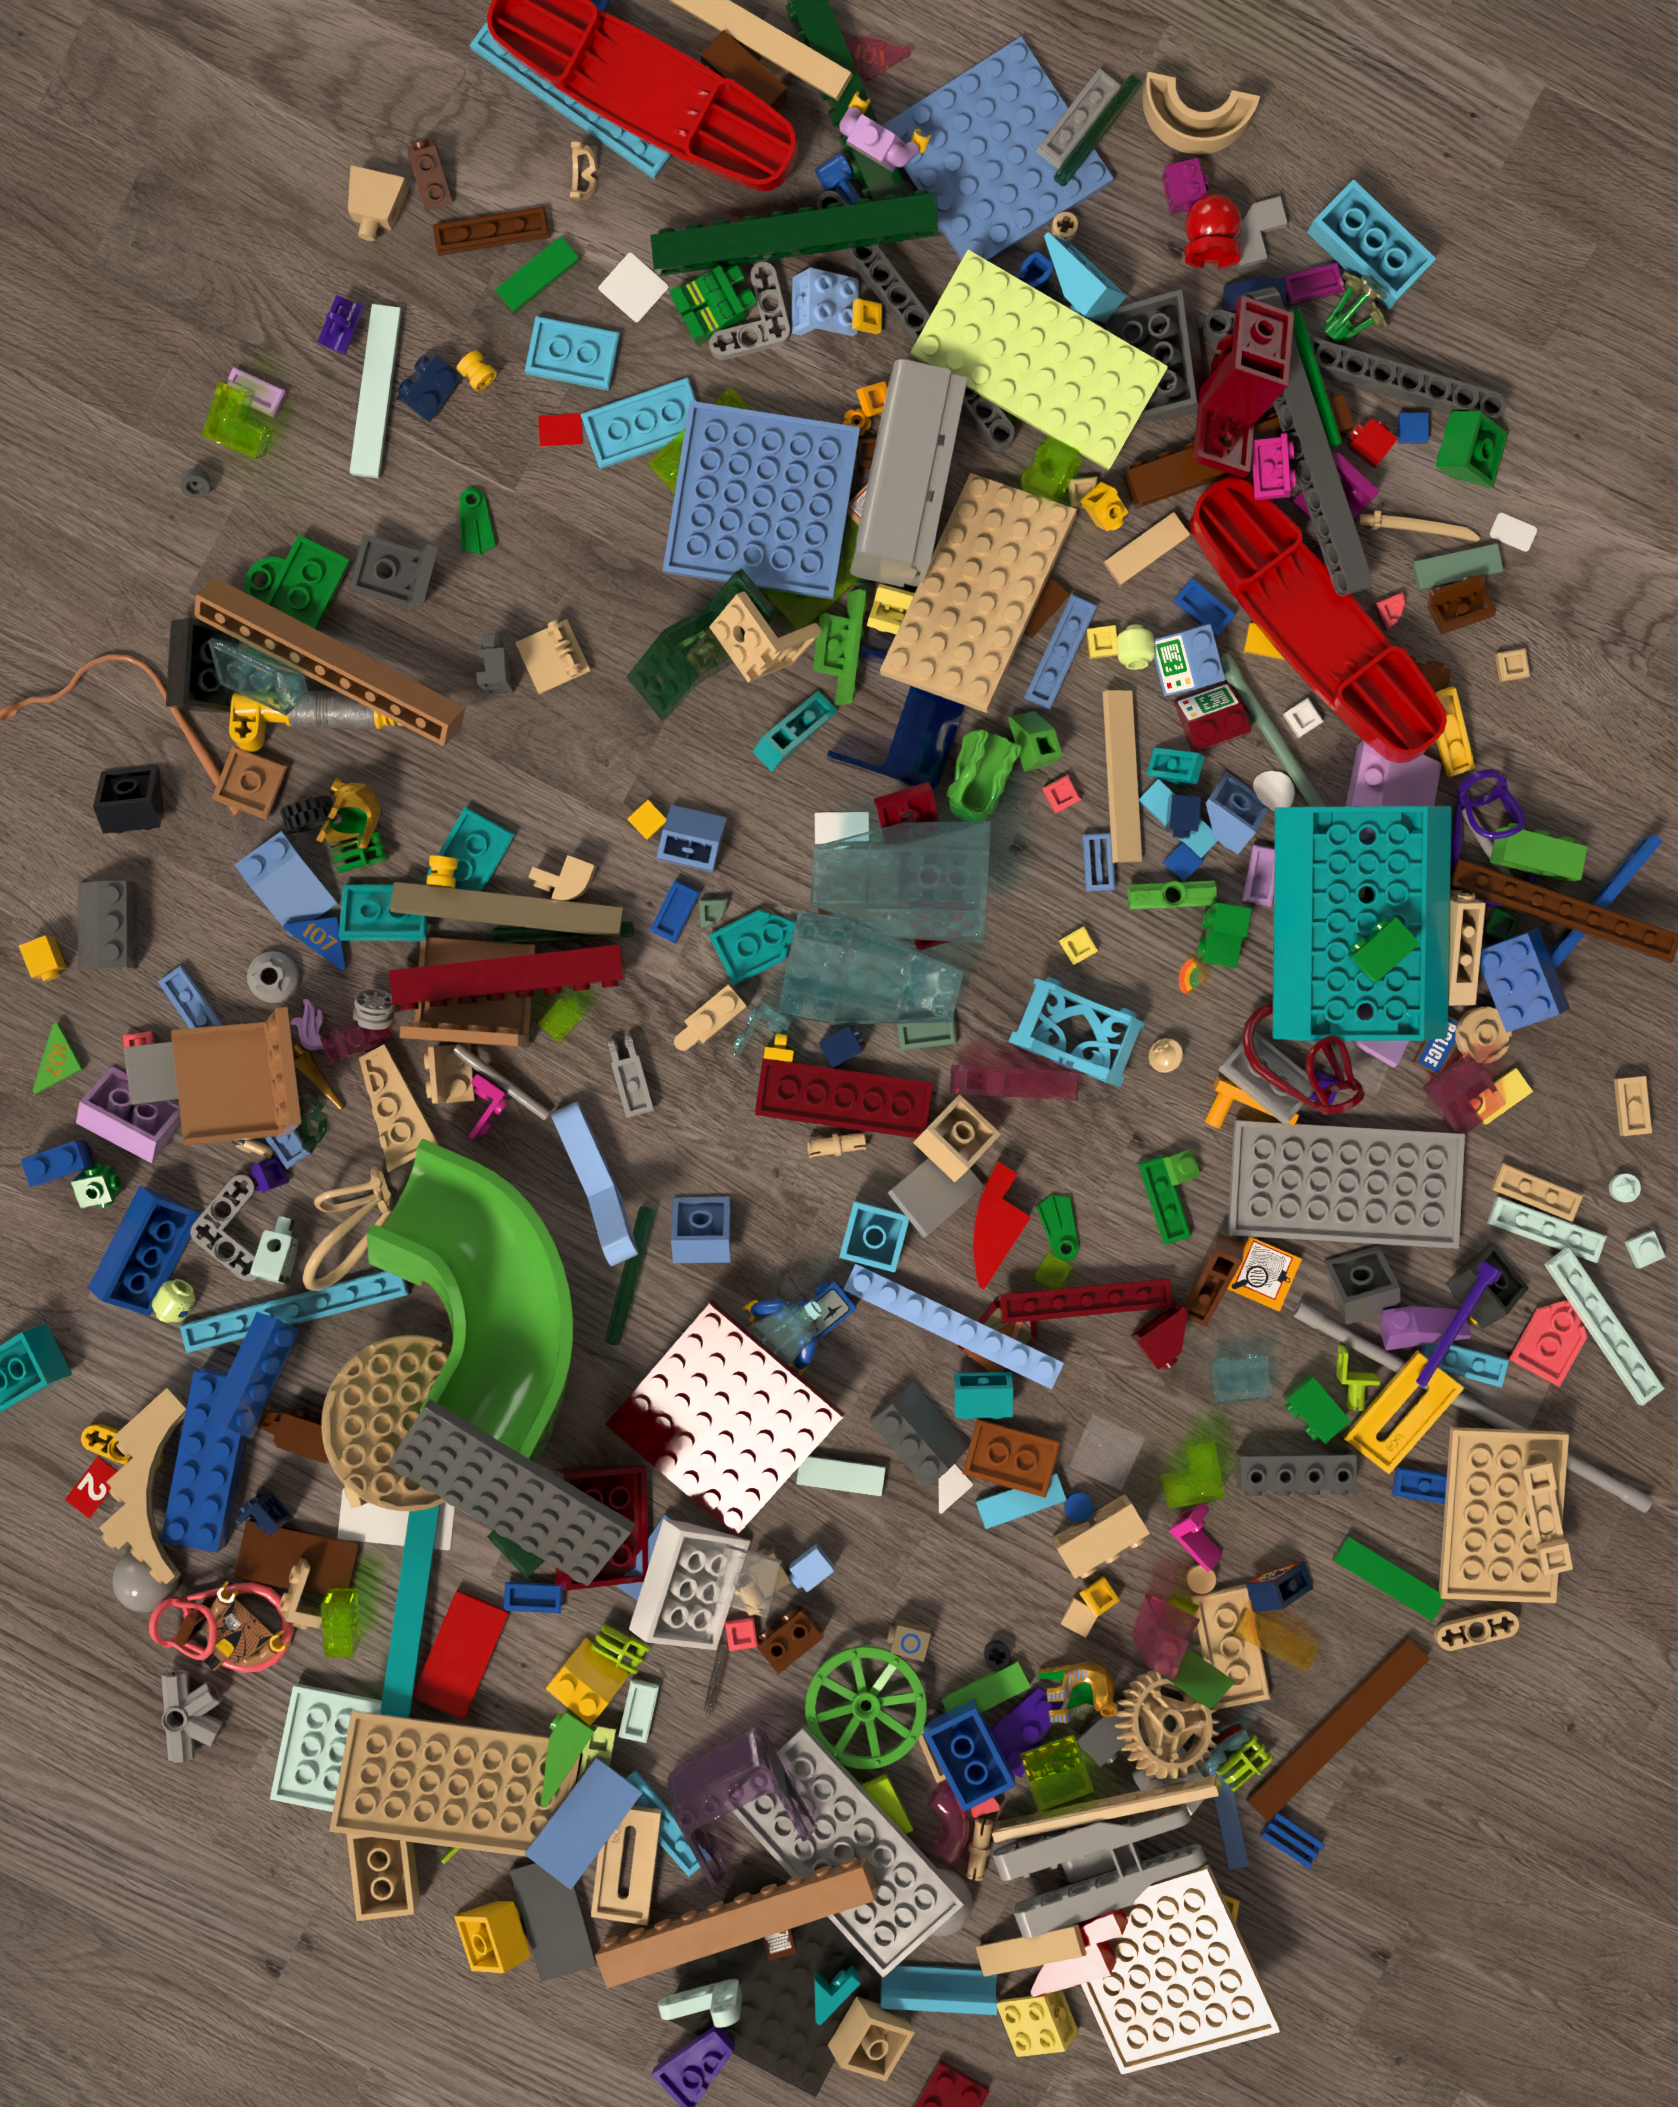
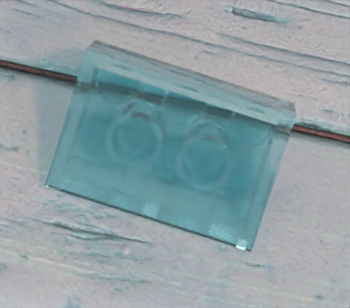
[208,638,308,716]

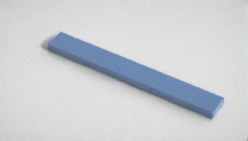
[157,965,312,1169]

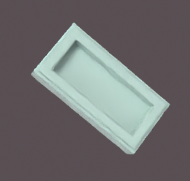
[618,1678,660,1743]

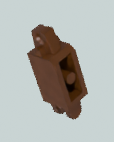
[258,1407,329,1464]

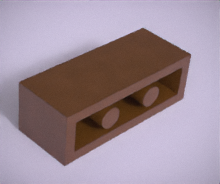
[700,30,787,111]

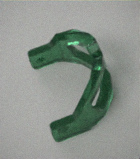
[298,1094,327,1150]

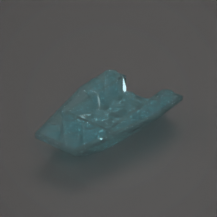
[777,910,964,1025]

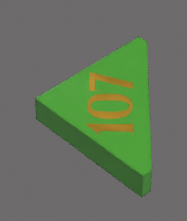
[33,1023,84,1094]

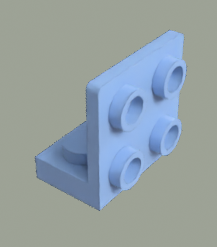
[791,268,859,336]

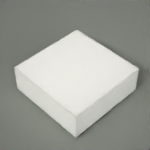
[1283,698,1324,738]

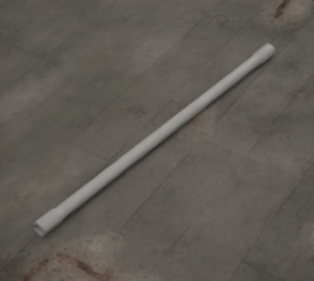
[1293,1302,1653,1513]

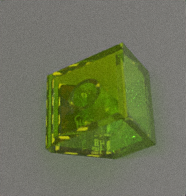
[1019,1734,1094,1813]

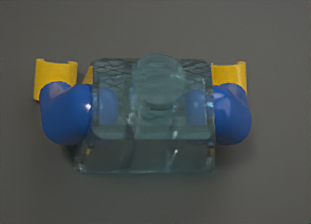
[742,1299,822,1376]

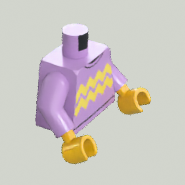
[840,92,931,172]

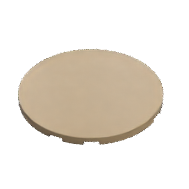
[321,1335,452,1511]

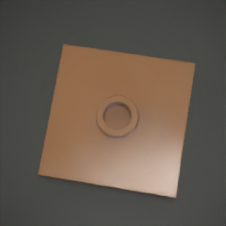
[212,746,288,820]

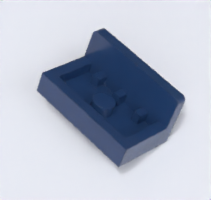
[396,353,462,422]

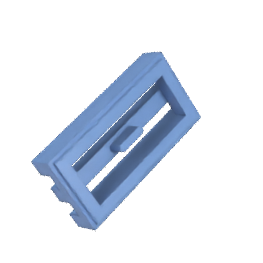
[1082,833,1115,892]

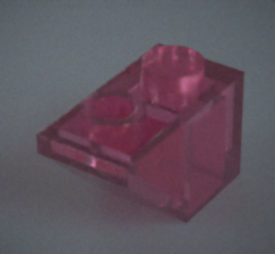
[320,1022,394,1065]

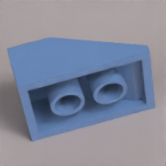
[234,831,338,937]

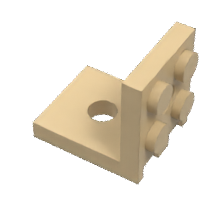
[709,591,822,683]

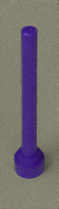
[1416,1260,1503,1387]

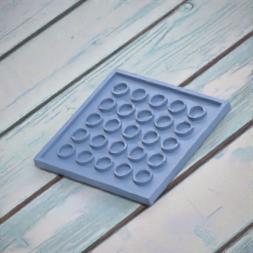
[882,37,1114,262]
[663,401,860,600]

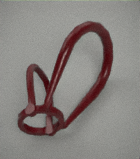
[1242,1003,1365,1115]

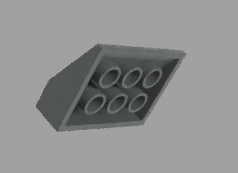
[1104,289,1205,423]

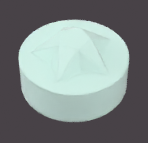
[1609,1173,1641,1202]

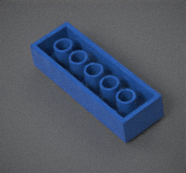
[160,1367,247,1553]

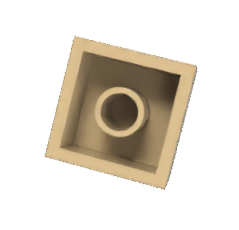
[913,1094,1001,1182]
[828,1997,915,2081]

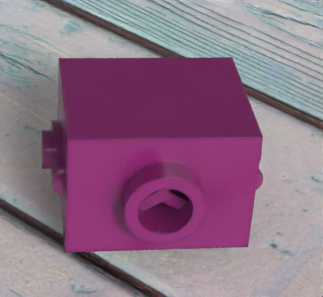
[1161,158,1209,215]

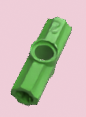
[1127,881,1217,910]

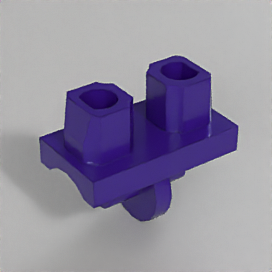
[317,295,364,355]

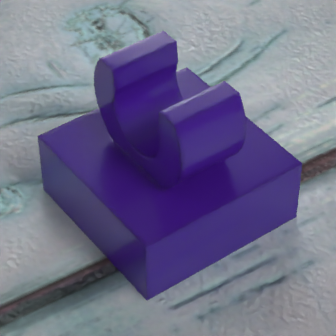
[250,1157,289,1193]

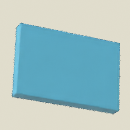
[525,316,620,391]

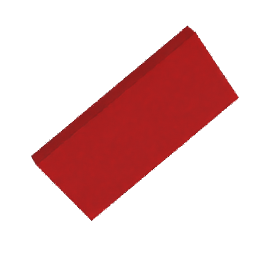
[413,1589,510,1720]

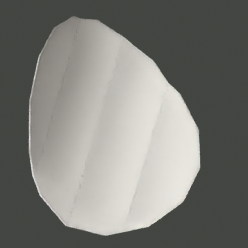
[1253,771,1295,811]

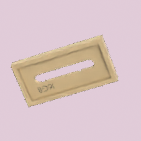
[591,1805,662,1926]

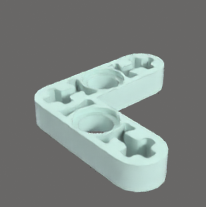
[657,1979,742,2027]

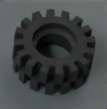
[280,795,337,834]

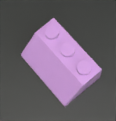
[76,1066,181,1163]

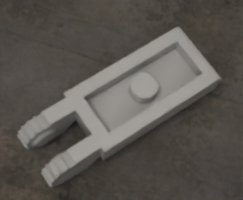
[608,1034,655,1118]

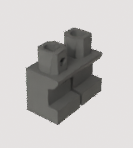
[475,634,514,695]

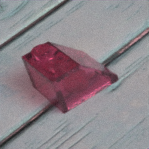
[1421,1053,1506,1134]
[1131,1593,1200,1680]

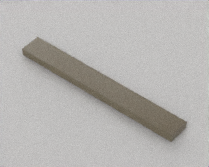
[390,882,623,938]

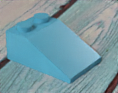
[1044,232,1127,323]

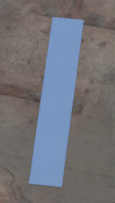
[1207,1756,1249,1870]

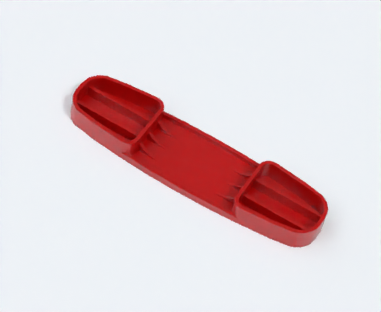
[487,0,799,192]
[1190,478,1447,763]

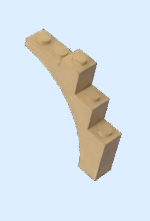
[99,1388,187,1584]

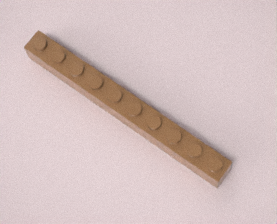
[194,578,466,747]
[595,1857,879,1988]

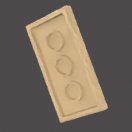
[1190,1584,1270,1710]

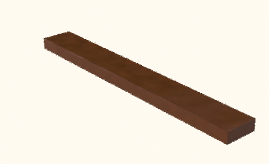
[1450,858,1678,963]
[1246,1637,1430,1822]

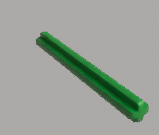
[1289,309,1342,448]

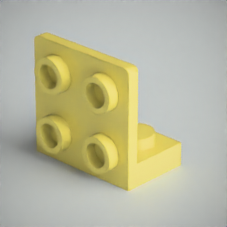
[997,1990,1079,2057]

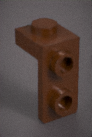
[407,137,452,210]

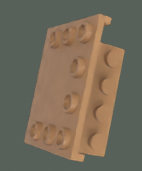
[400,937,537,1048]
[171,1007,301,1146]

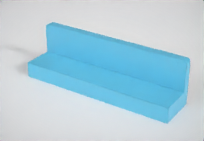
[880,1964,997,2015]

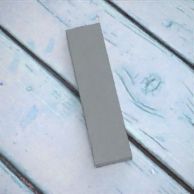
[1036,68,1121,169]

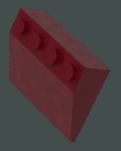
[553,1466,648,1591]

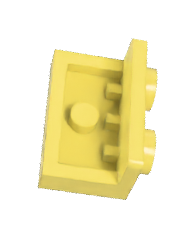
[867,584,915,634]

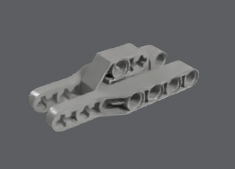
[992,1803,1207,1938]

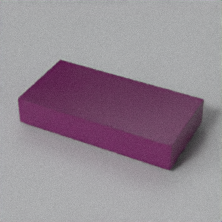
[1282,262,1345,307]

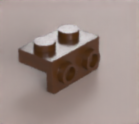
[1427,574,1496,635]

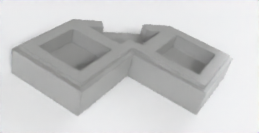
[1236,196,1288,269]

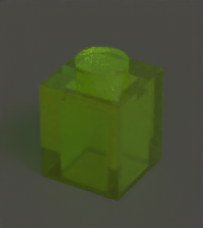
[538,998,584,1044]

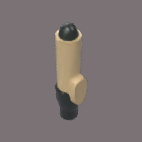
[231,1139,278,1159]

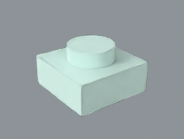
[1625,1230,1666,1269]

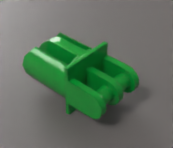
[330,832,389,874]

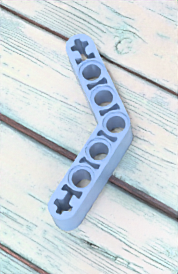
[551,1101,638,1267]

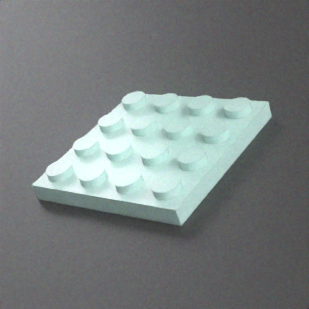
[270,1683,382,1812]

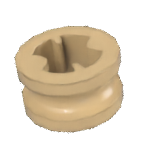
[1052,212,1078,241]

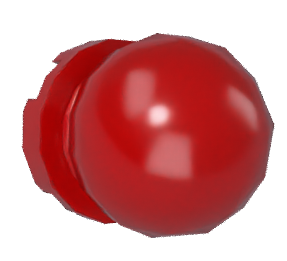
[1184,194,1242,269]

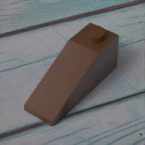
[1183,1233,1244,1327]

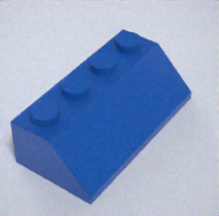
[88,1186,201,1316]
[207,1312,301,1439]

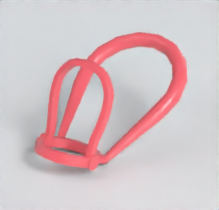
[149,1582,294,1673]

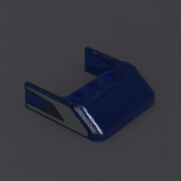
[827,646,965,790]

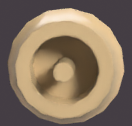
[1148,1038,1183,1073]

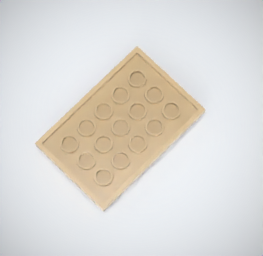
[1439,1427,1569,1603]

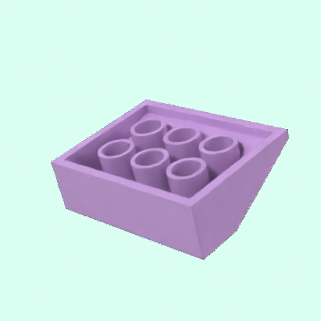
[1345,740,1442,845]

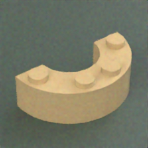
[1142,72,1260,154]

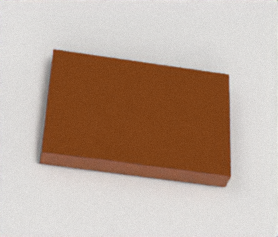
[962,1418,1060,1498]

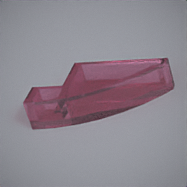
[950,1065,1079,1101]

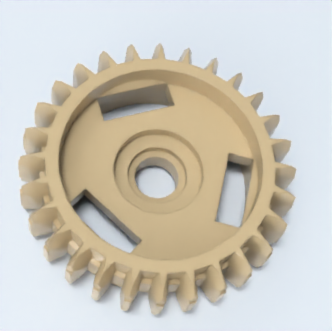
[1115,1670,1219,1780]

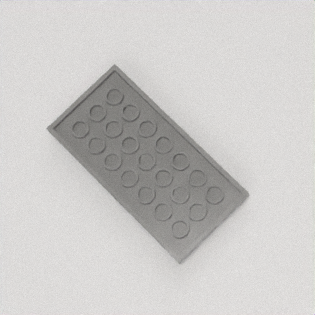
[1228,1120,1465,1249]
[724,1725,966,1978]

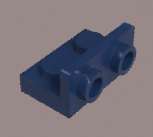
[235,1491,293,1536]

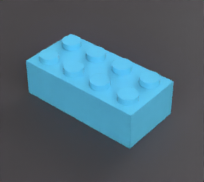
[1307,179,1436,311]

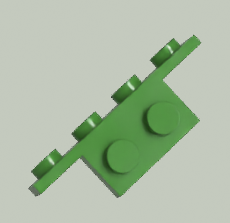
[813,589,867,706]

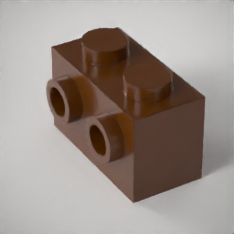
[757,1605,824,1675]

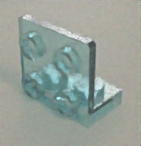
[732,1005,793,1059]

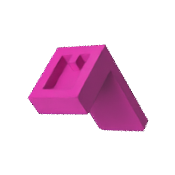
[468,1074,509,1141]
[1169,1501,1222,1572]

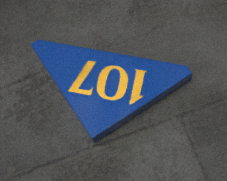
[283,917,345,970]

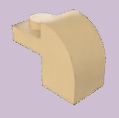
[528,855,597,902]

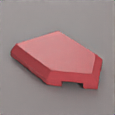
[1509,1300,1587,1387]

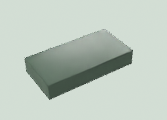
[896,1015,957,1051]

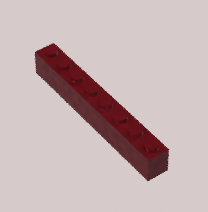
[389,945,626,1011]

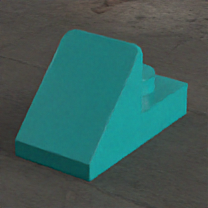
[1146,748,1205,787]
[815,1966,860,2026]

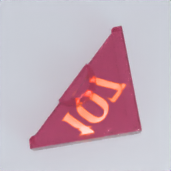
[842,31,911,82]

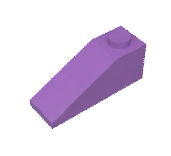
[1379,1306,1472,1350]

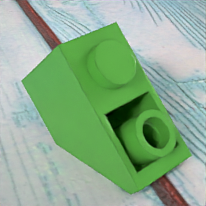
[1008,711,1063,772]

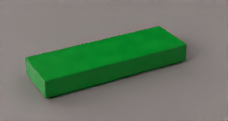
[495,236,580,314]
[1137,1155,1192,1246]

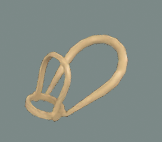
[302,1165,392,1291]

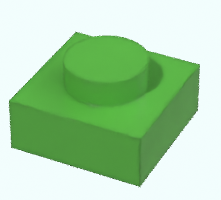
[1163,1149,1201,1186]

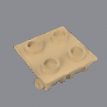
[515,619,591,694]

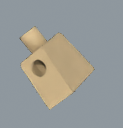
[348,165,409,241]

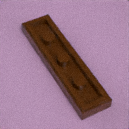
[433,207,550,256]

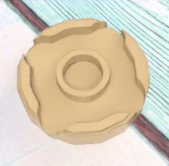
[1455,1006,1512,1063]

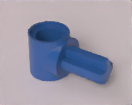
[815,153,861,205]

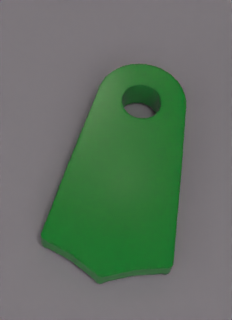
[459,487,497,555]
[1036,1194,1079,1261]

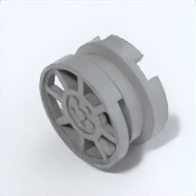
[353,989,395,1030]

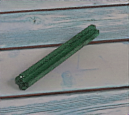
[1054,75,1142,186]
[492,921,634,943]
[605,1206,655,1346]

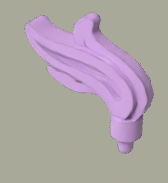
[291,999,338,1050]

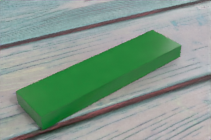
[1332,1535,1446,1622]

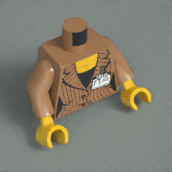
[203,1581,291,1671]

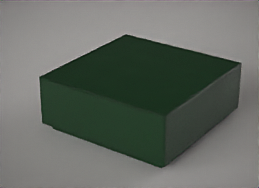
[1483,907,1521,942]

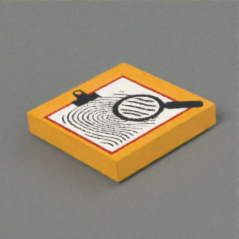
[1227,1236,1302,1312]

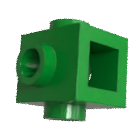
[71,1164,123,1208]

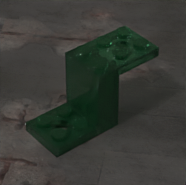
[626,568,779,721]

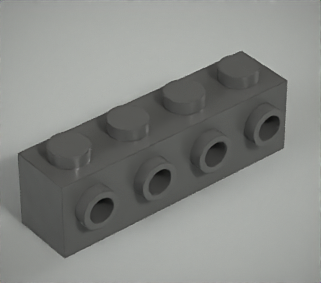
[1236,1451,1357,1496]

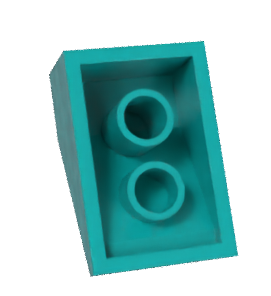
[0,1323,72,1413]

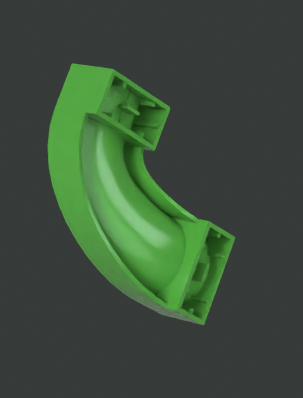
[367,1138,573,1464]

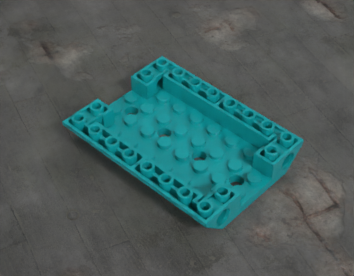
[1272,806,1451,1041]

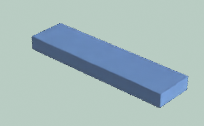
[1024,594,1098,710]

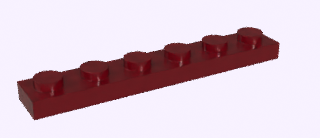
[999,1278,1173,1324]

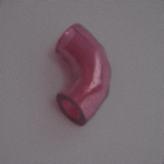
[927,1782,970,1865]

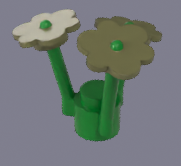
[1322,272,1388,344]

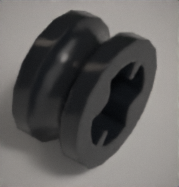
[984,1640,1010,1669]

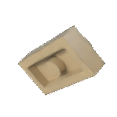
[1614,1076,1652,1136]

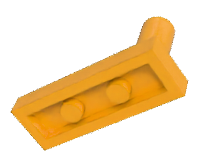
[1205,1076,1299,1129]

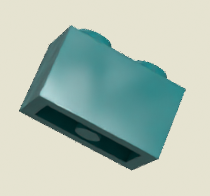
[954,1372,1013,1419]

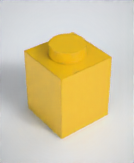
[19,935,67,982]

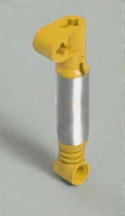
[229,690,403,753]

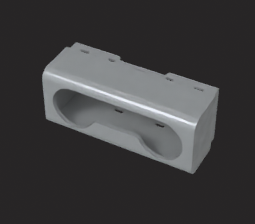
[850,359,967,587]

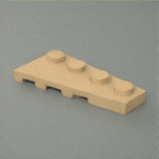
[359,1044,440,1172]

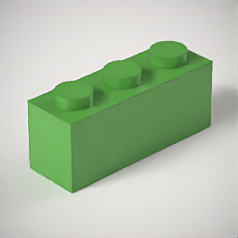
[1490,823,1588,883]

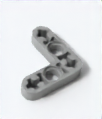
[709,262,790,360]
[190,1174,258,1281]

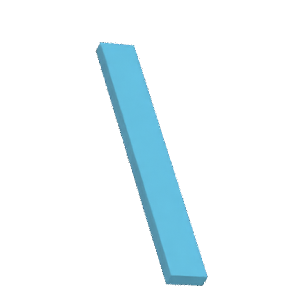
[470,22,671,180]
[179,1271,410,1353]

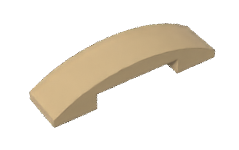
[1521,1461,1573,1576]

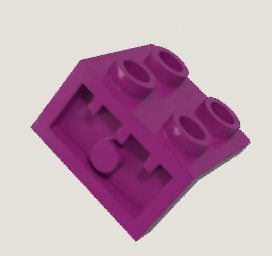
[1293,452,1380,521]

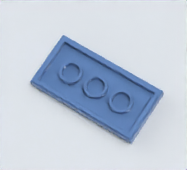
[525,1756,642,1890]

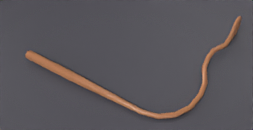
[0,654,243,816]

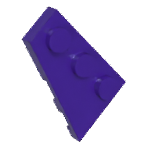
[991,1686,1064,1777]
[651,2026,735,2107]

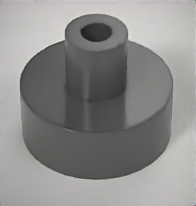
[180,468,210,499]

